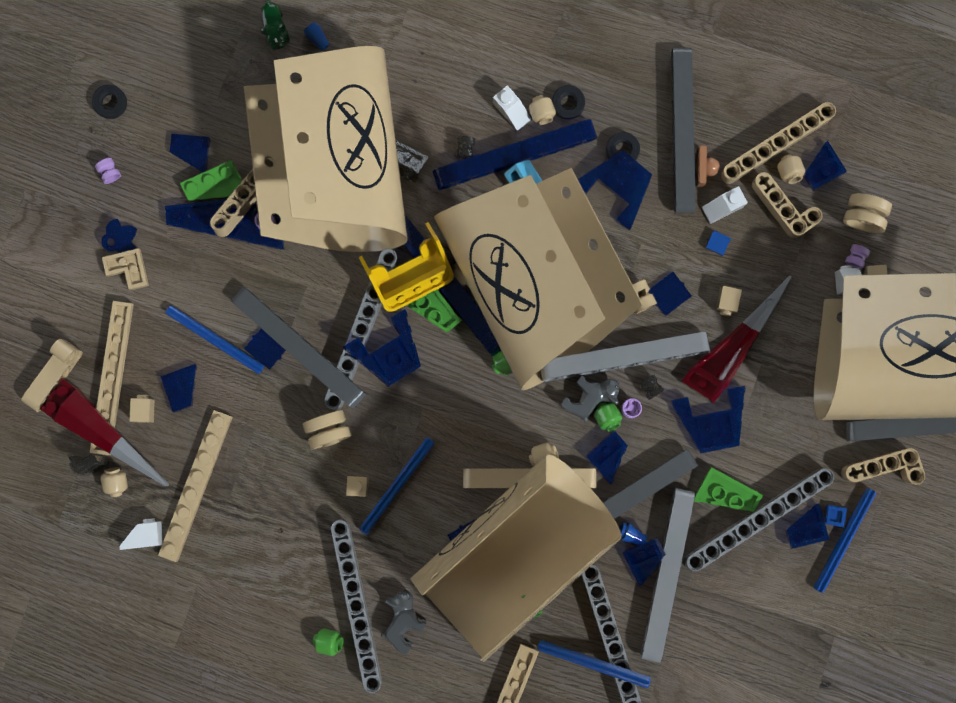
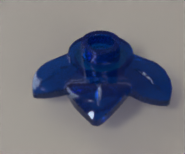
[101,219,137,253]

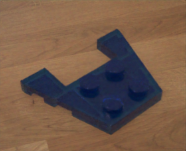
[578,150,653,230]
[343,309,421,387]
[671,386,746,454]

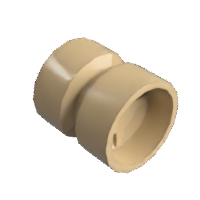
[633,280,657,314]

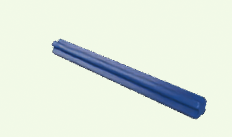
[165,305,264,374]
[359,437,434,535]
[814,488,876,593]
[538,640,651,688]

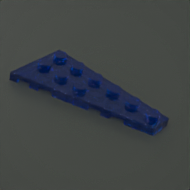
[165,197,285,251]

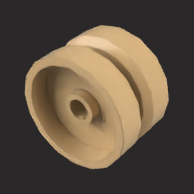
[843,193,892,233]
[302,410,351,450]

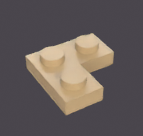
[102,248,149,290]

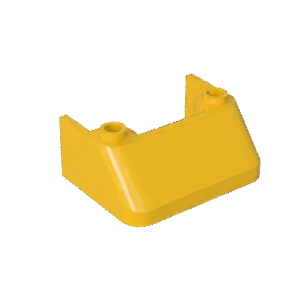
[359,222,454,312]

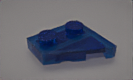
[169,134,210,173]
[803,141,847,191]
[160,364,198,413]
[586,430,628,484]
[785,503,830,549]
[622,537,666,586]

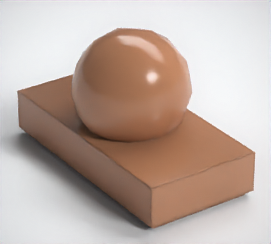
[696,146,720,187]

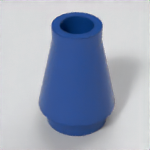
[304,22,330,51]
[619,522,647,546]

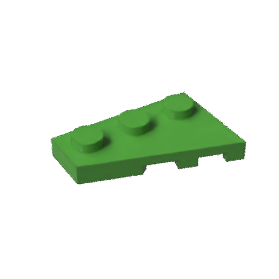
[180,160,248,200]
[406,289,462,333]
[694,467,763,512]

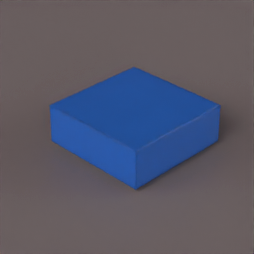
[705,231,731,256]
[823,505,847,527]

